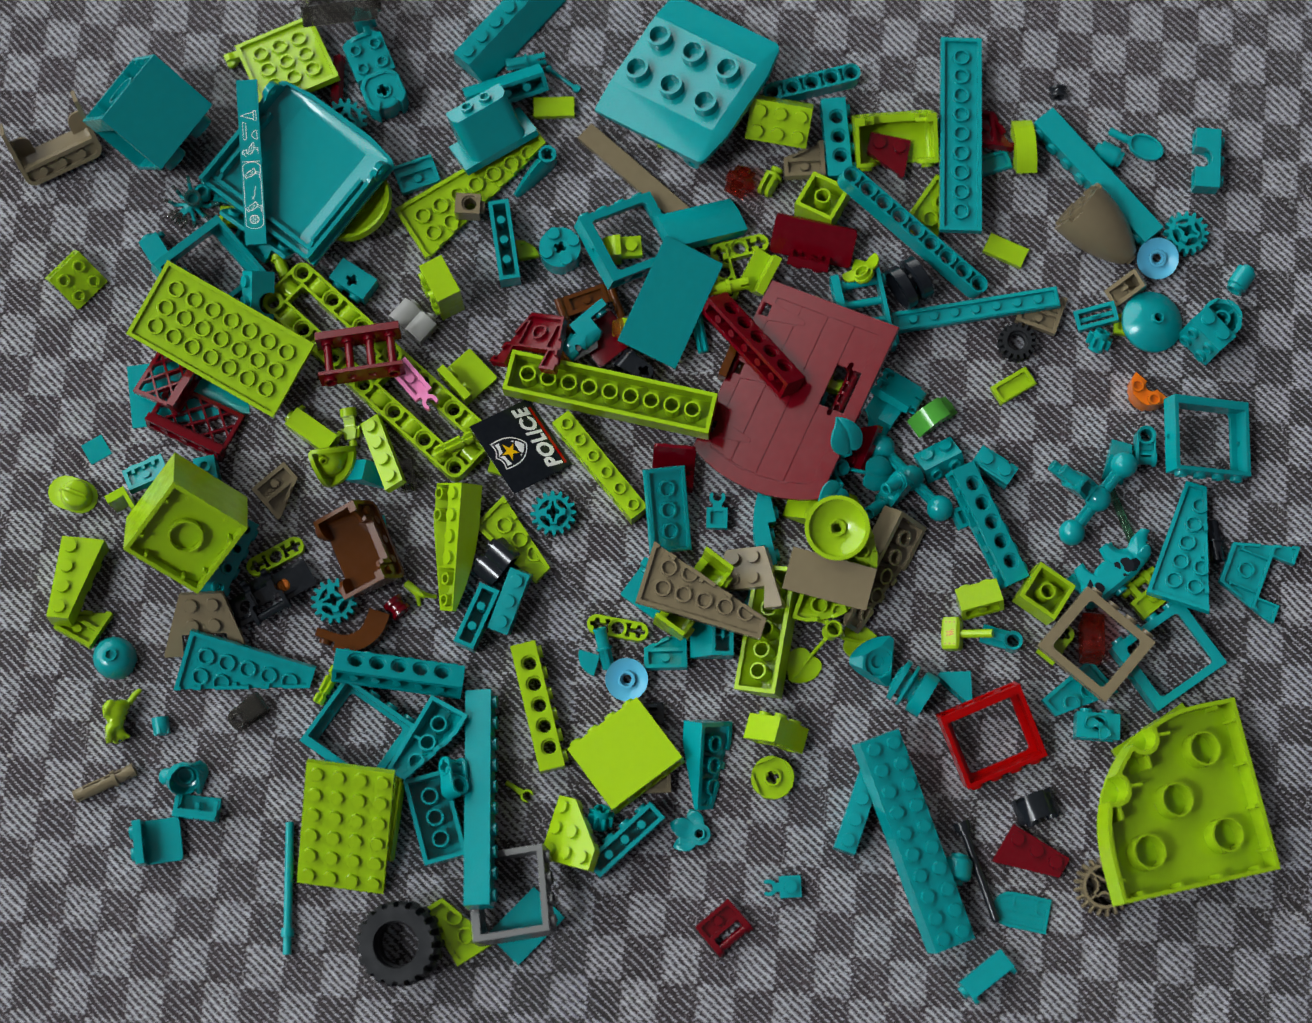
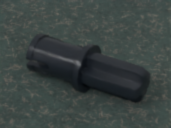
[1207,520,1225,563]

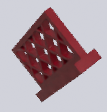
[133,352,202,415]
[145,381,245,462]

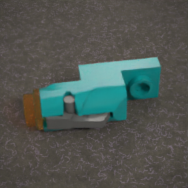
[561,298,609,362]

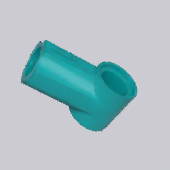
[979,624,1023,654]

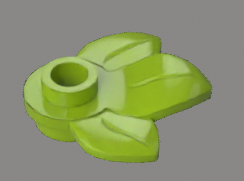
[842,253,879,284]

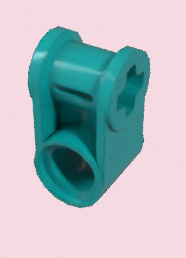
[1133,425,1157,467]
[439,756,469,801]

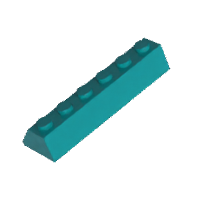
[453,0,566,83]

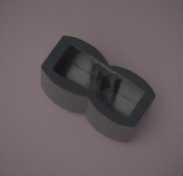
[473,537,521,587]

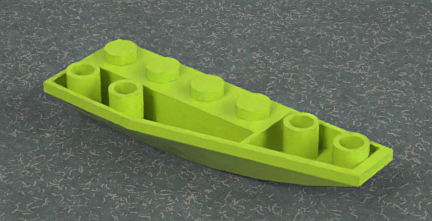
[433,483,482,611]

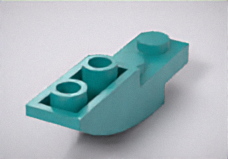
[752,493,780,566]

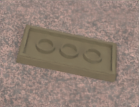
[782,547,877,611]

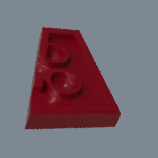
[991,824,1070,878]

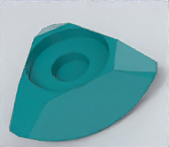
[849,636,895,686]

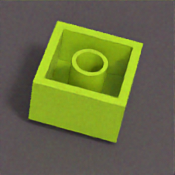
[794,171,850,225]
[1012,562,1076,625]

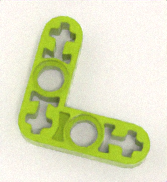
[710,234,769,301]

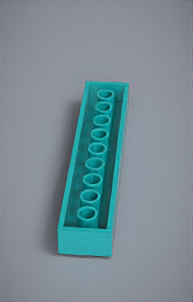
[852,729,975,954]

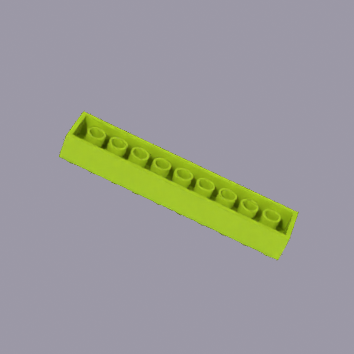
[502,349,718,440]

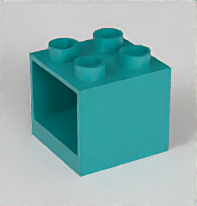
[83,54,212,171]

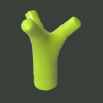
[403,580,437,606]

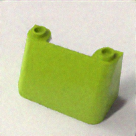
[851,110,939,171]

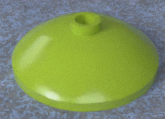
[805,495,870,560]

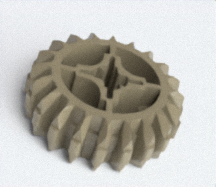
[1073,857,1125,917]

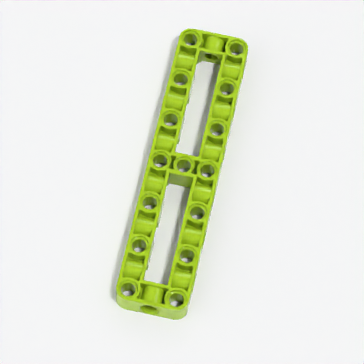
[263,262,487,482]

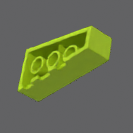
[46,536,109,627]

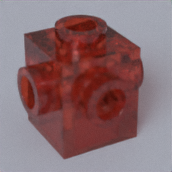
[724,165,756,199]

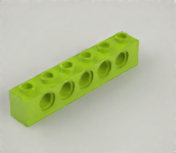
[552,410,646,525]
[510,640,569,774]

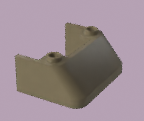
[0,90,102,185]

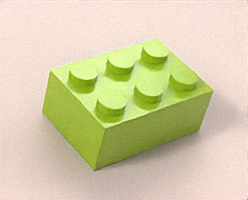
[745,95,814,149]
[418,255,465,320]

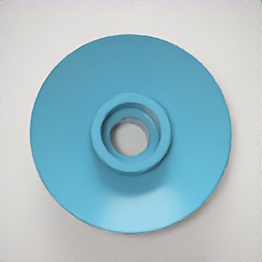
[1137,238,1179,279]
[605,658,648,701]

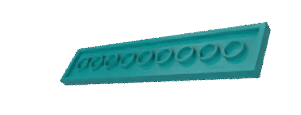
[939,37,982,234]

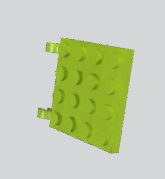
[223,15,340,103]

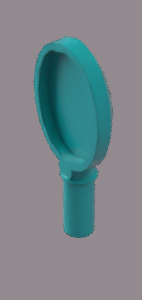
[1108,127,1163,162]

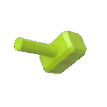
[941,617,994,651]

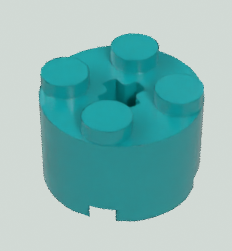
[539,227,581,275]

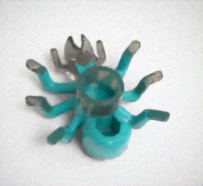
[164,175,219,229]

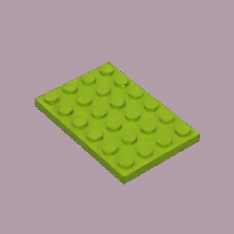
[297,759,396,894]

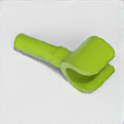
[505,780,533,802]

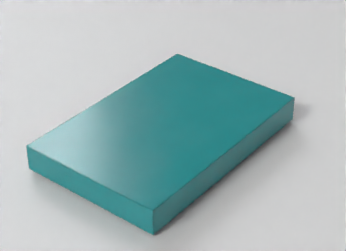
[489,887,565,966]

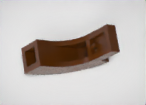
[315,608,392,653]

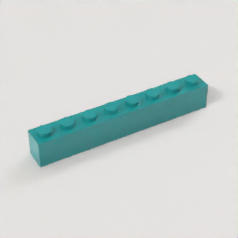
[1033,107,1163,247]

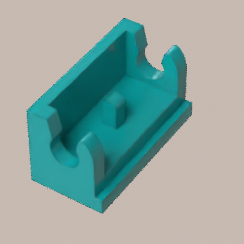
[172,795,222,823]

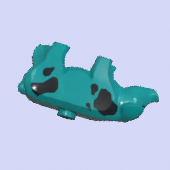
[1067,528,1151,610]

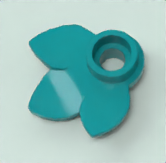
[670,809,711,852]

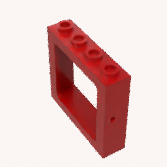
[935,681,1048,790]

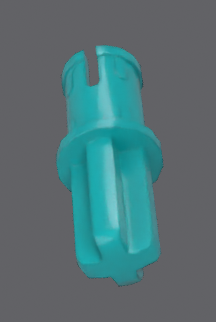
[505,52,547,71]
[593,626,614,670]

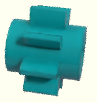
[1085,328,1113,354]
[588,804,614,832]

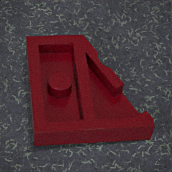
[982,110,1014,152]
[866,132,911,180]
[844,425,883,473]

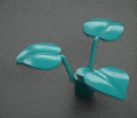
[818,417,893,501]

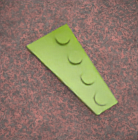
[479,495,550,584]

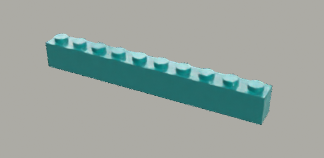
[463,689,499,910]

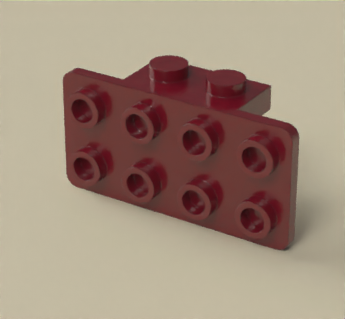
[769,213,858,273]

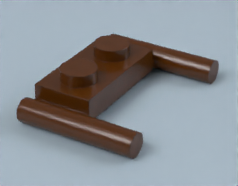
[554,283,626,338]

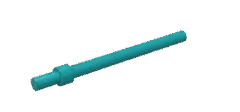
[281,822,294,955]

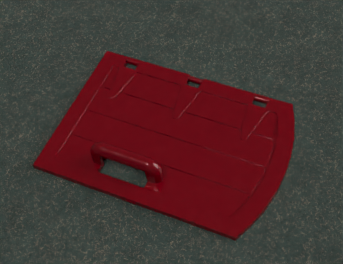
[693,280,900,501]

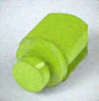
[757,166,783,198]

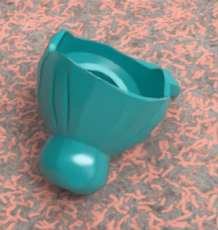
[159,760,209,795]

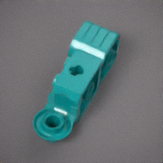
[342,7,409,123]

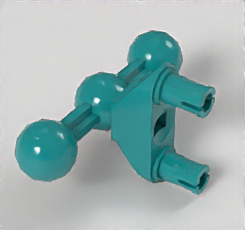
[864,434,953,522]
[1048,451,1138,546]

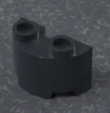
[1011,787,1060,828]

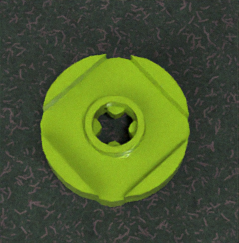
[751,756,794,800]

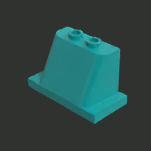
[445,83,539,176]

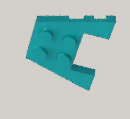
[1218,542,1301,625]

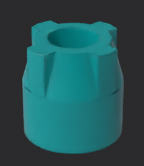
[151,716,171,737]

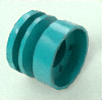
[885,660,940,717]

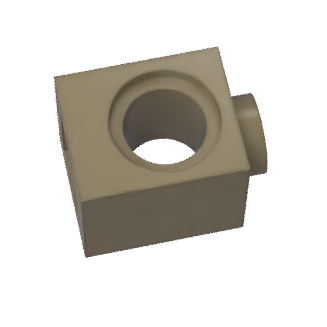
[454,193,486,221]

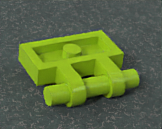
[1121,566,1166,620]

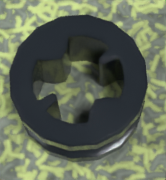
[1049,84,1068,101]

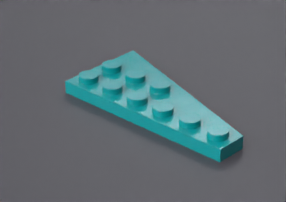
[1146,481,1210,614]
[173,629,317,691]

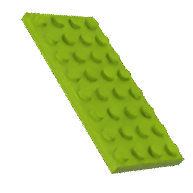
[126,260,316,418]

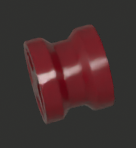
[383,594,411,620]

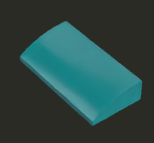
[654,198,748,248]

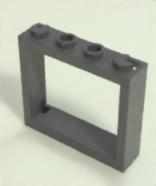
[470,843,558,947]

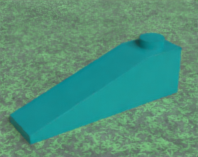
[387,695,468,781]
[683,720,733,810]

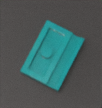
[393,154,441,196]

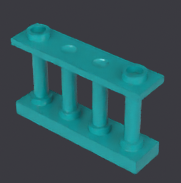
[829,267,899,352]

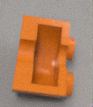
[1127,372,1167,411]

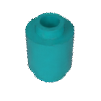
[1094,140,1125,168]
[1226,264,1256,296]

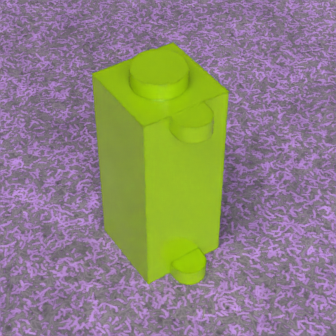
[284,405,343,449]

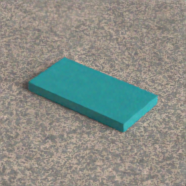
[642,465,692,553]

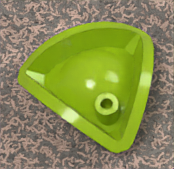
[308,446,356,488]

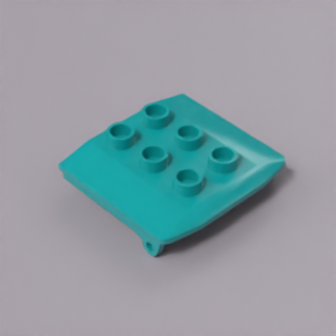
[595,0,780,169]
[199,81,394,267]

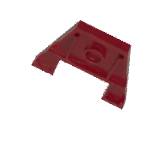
[490,312,568,375]

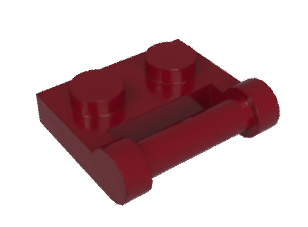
[695,899,754,958]

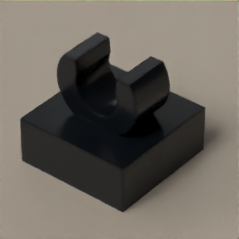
[642,702,664,725]

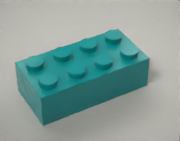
[403,771,464,867]

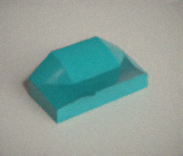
[865,395,902,435]

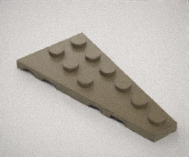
[635,541,766,640]

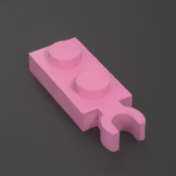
[394,357,439,412]

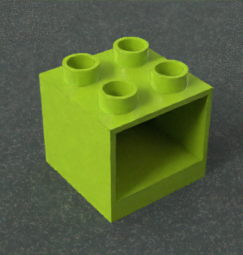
[123,452,248,594]

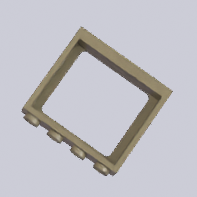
[1036,586,1156,703]

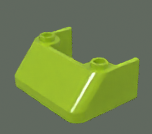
[653,547,735,641]

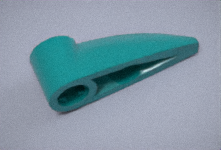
[513,145,557,198]

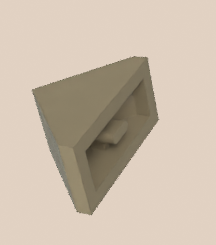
[1104,268,1147,308]

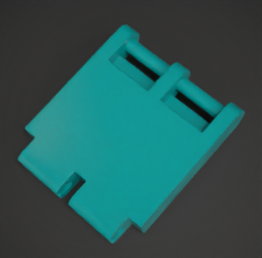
[871,368,927,414]

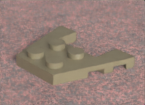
[722,546,785,610]
[164,591,248,658]

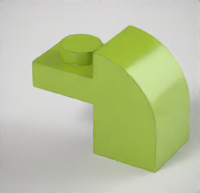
[601,234,642,265]

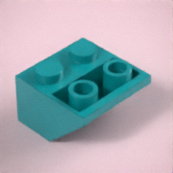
[690,622,734,659]

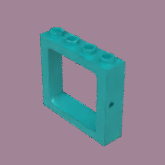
[574,191,663,290]
[151,215,266,300]
[1164,394,1251,483]
[1108,602,1227,713]
[299,683,416,769]

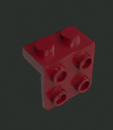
[652,443,696,493]

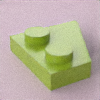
[53,610,114,650]

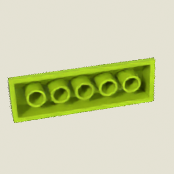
[734,565,800,699]

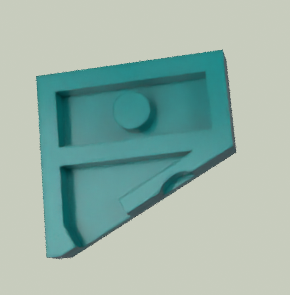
[644,636,687,671]

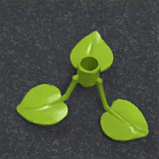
[787,619,877,684]

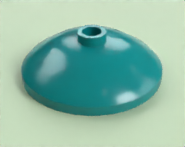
[1121,292,1182,353]

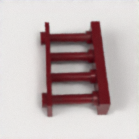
[314,321,406,387]

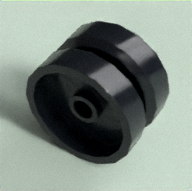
[884,256,934,310]

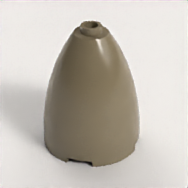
[1054,183,1137,265]

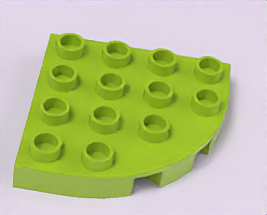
[1097,697,1281,907]

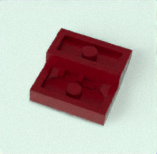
[589,310,630,369]

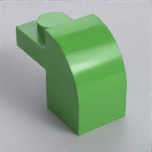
[907,396,958,438]

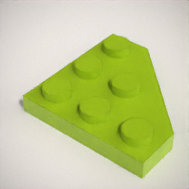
[544,795,600,872]

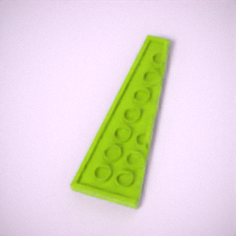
[394,127,546,261]

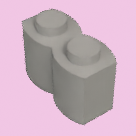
[389,297,437,346]

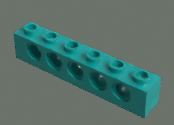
[945,461,1029,590]
[331,648,465,699]

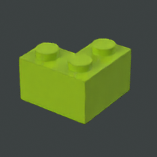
[743,711,809,754]

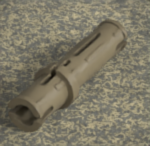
[72,763,138,803]

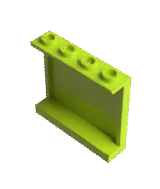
[567,697,685,814]

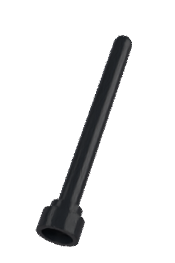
[953,820,1000,923]

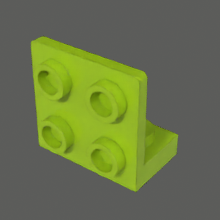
[45,249,107,309]
[437,349,497,406]

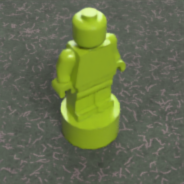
[339,407,361,448]

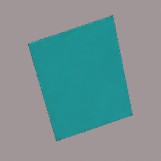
[617,235,723,369]
[127,361,250,429]

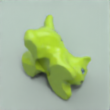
[102,689,142,744]

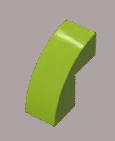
[1010,120,1037,174]

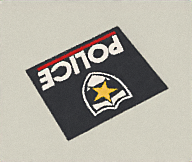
[470,400,573,494]

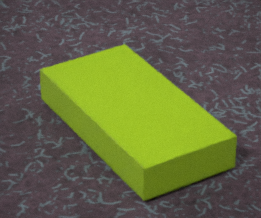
[533,96,575,119]
[982,233,1029,269]
[990,366,1037,406]

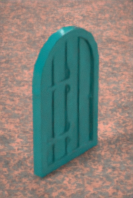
[994,892,1052,935]

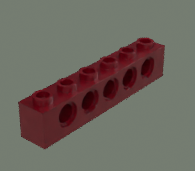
[701,292,805,398]

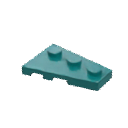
[1040,659,1118,717]

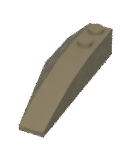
[843,506,927,634]

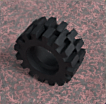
[997,323,1036,363]

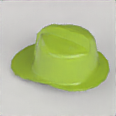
[48,475,98,514]

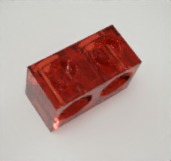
[1078,613,1105,664]

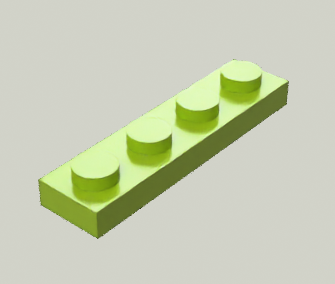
[360,414,407,493]

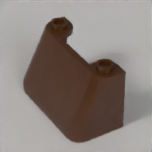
[313,500,404,600]

